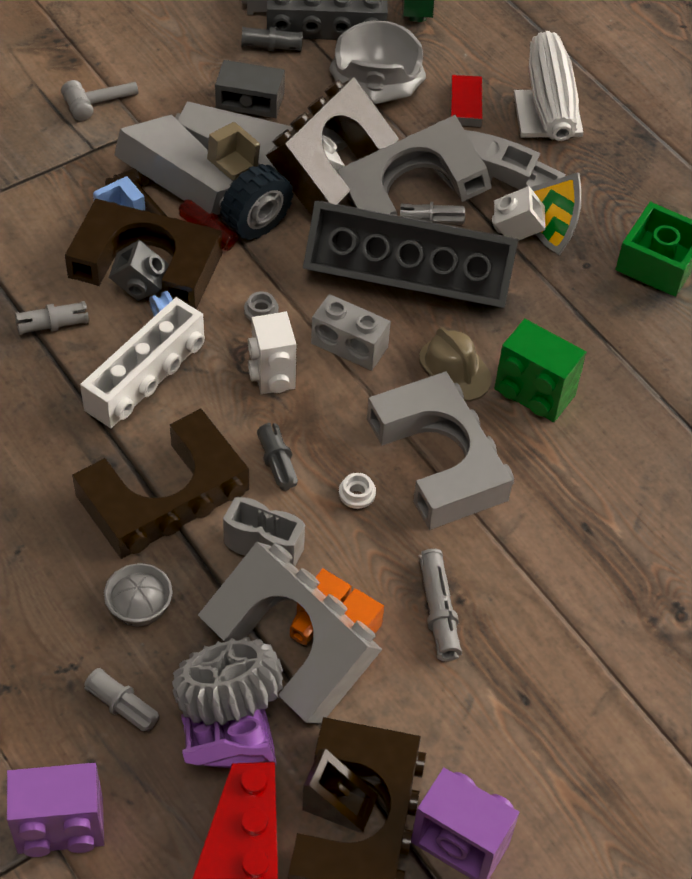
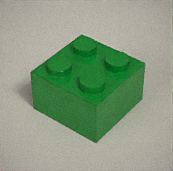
[615,202,692,297]
[494,318,587,422]

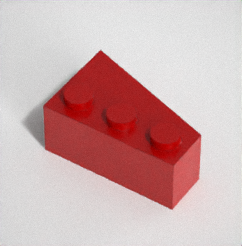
[192,762,278,879]

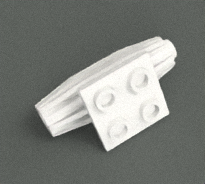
[514,31,583,141]

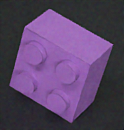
[7,763,104,857]
[411,767,520,879]

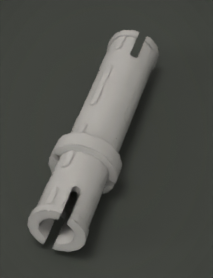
[418,549,462,661]

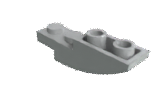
[465,130,566,190]

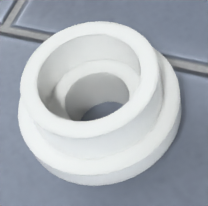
[339,473,376,509]

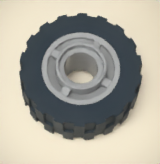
[220,164,294,240]

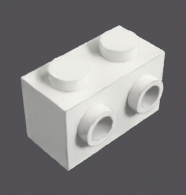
[248,311,296,394]

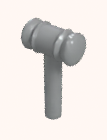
[61,80,138,121]

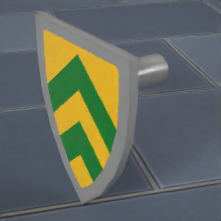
[530,172,581,255]

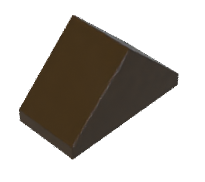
[302,749,378,832]

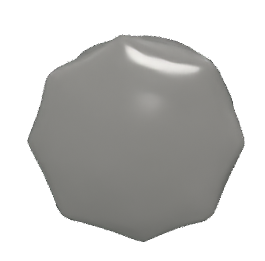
[329,21,426,104]

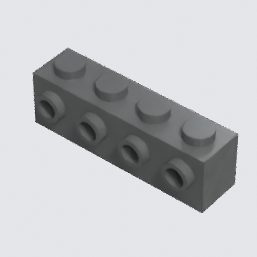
[267,0,388,40]

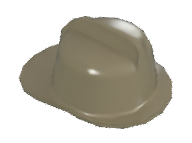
[419,327,491,401]

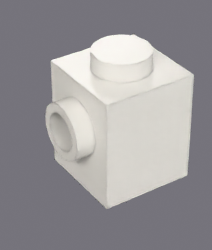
[492,186,545,240]

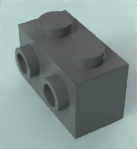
[215,60,285,118]

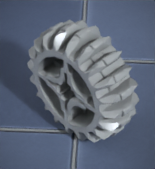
[172,637,283,726]

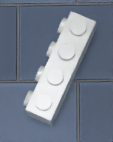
[80,297,205,428]

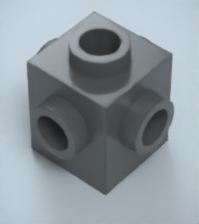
[108,240,169,301]

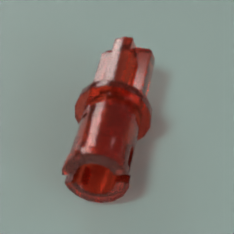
[179,199,239,251]

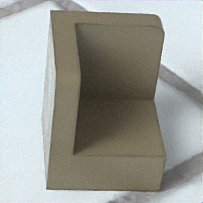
[207,122,260,180]

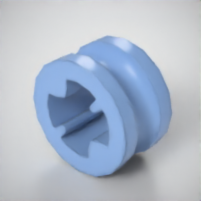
[149,291,173,316]

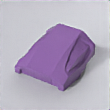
[181,709,277,768]

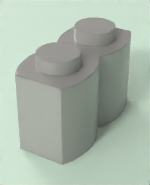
[223,497,305,567]

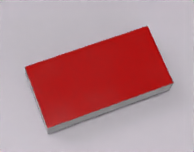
[450,75,482,127]

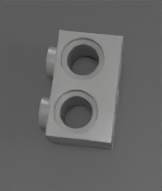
[311,294,391,371]

